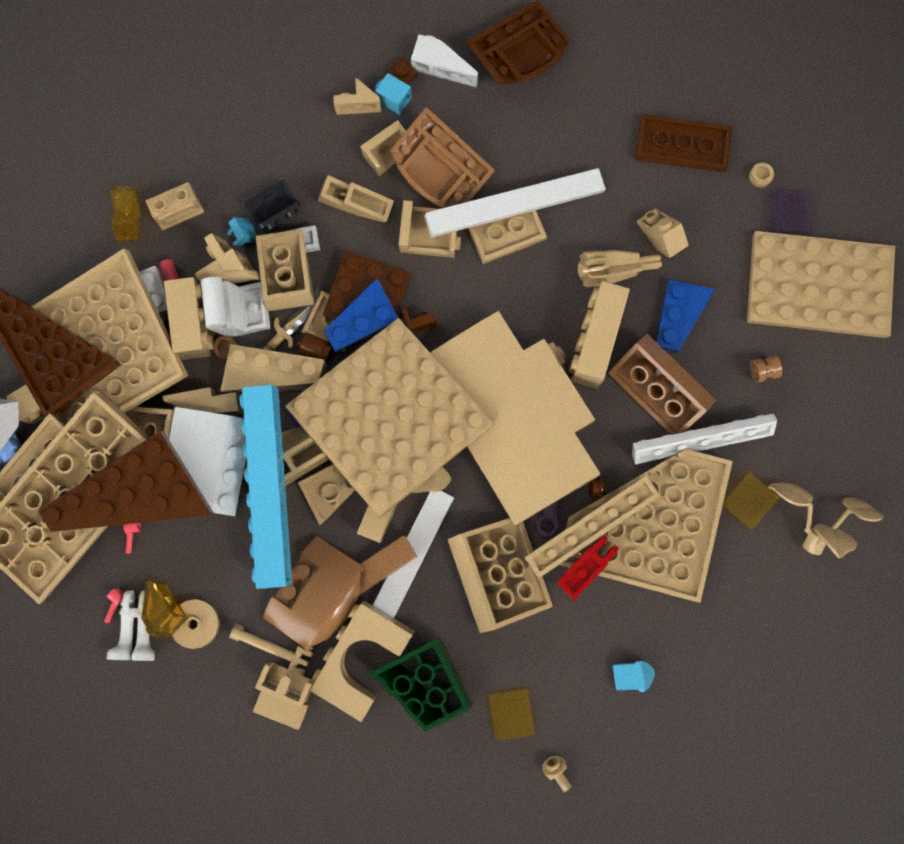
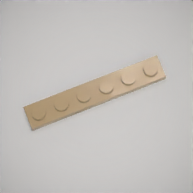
[524,476,660,578]

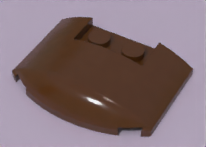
[467,0,570,85]

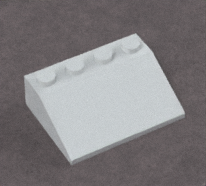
[168,407,246,516]

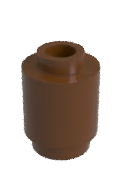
[297,333,334,363]

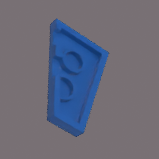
[655,279,715,353]

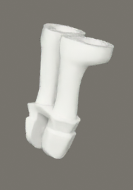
[107,590,155,661]

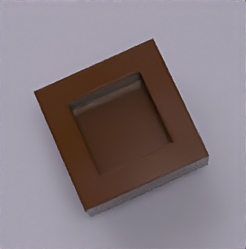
[386,57,418,85]

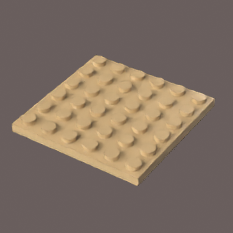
[32,249,188,424]
[285,318,493,518]

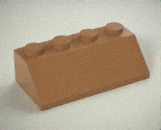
[608,334,716,435]

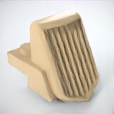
[195,233,261,284]

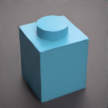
[375,73,412,115]

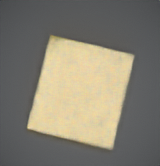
[723,472,779,530]
[488,688,535,741]

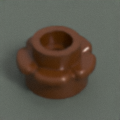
[589,476,607,500]

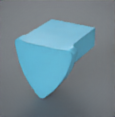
[613,661,655,692]

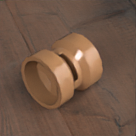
[750,355,783,383]

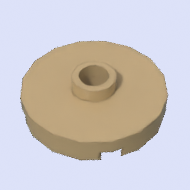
[170,599,220,649]

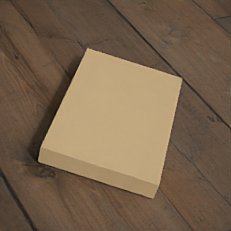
[468,210,547,264]

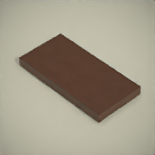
[635,114,732,173]

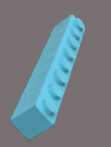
[240,385,292,589]

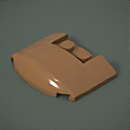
[391,107,495,208]
[263,536,364,651]

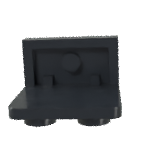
[244,179,301,230]

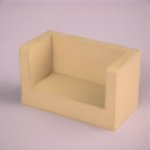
[360,120,406,176]

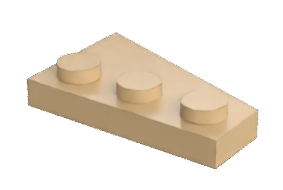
[298,464,355,526]

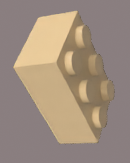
[164,277,214,360]

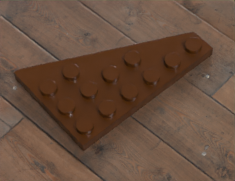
[0,288,121,418]
[38,431,214,532]

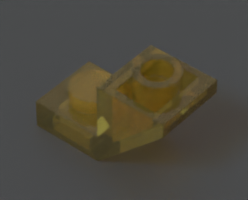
[110,186,140,242]

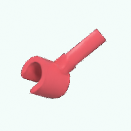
[123,523,141,553]
[104,588,124,623]

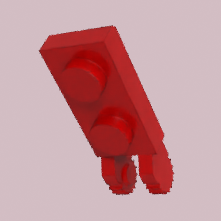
[556,535,619,600]

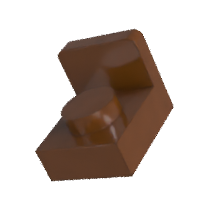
[399,307,436,335]

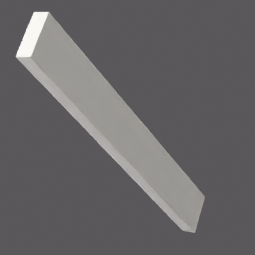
[424,168,606,238]

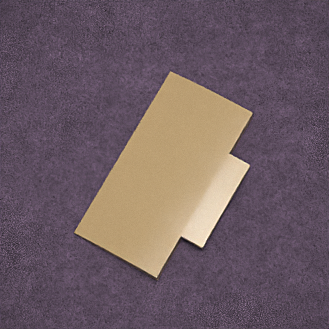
[430,311,600,526]
[0,392,149,604]

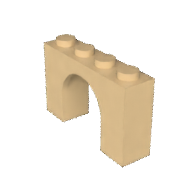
[310,601,415,722]

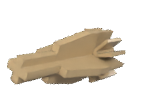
[578,250,662,288]

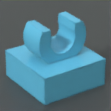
[228,217,258,246]

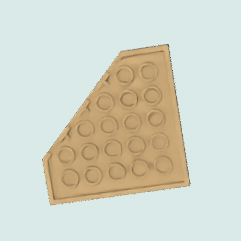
[559,449,733,603]

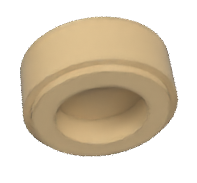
[749,162,774,187]

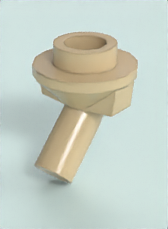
[542,756,572,792]

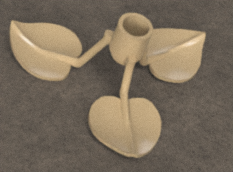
[767,482,884,559]

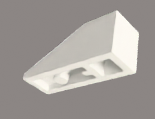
[411,35,478,87]

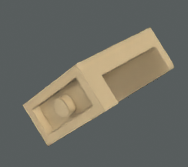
[398,201,461,258]

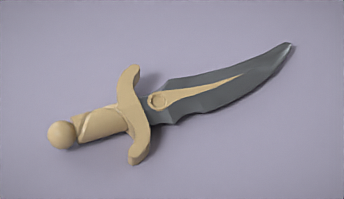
[263,286,320,351]

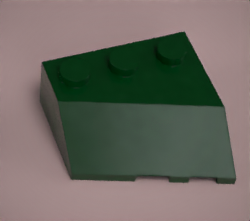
[369,636,473,732]

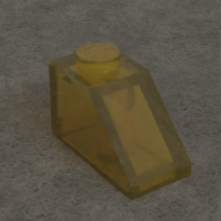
[141,580,188,639]

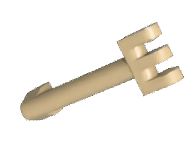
[229,623,314,676]

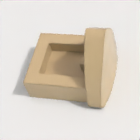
[412,467,451,493]

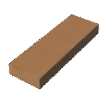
[359,535,418,595]

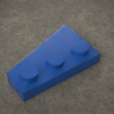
[324,279,398,353]

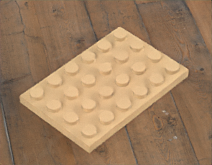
[747,231,895,338]

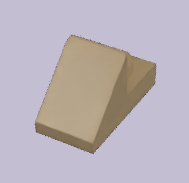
[333,78,381,115]

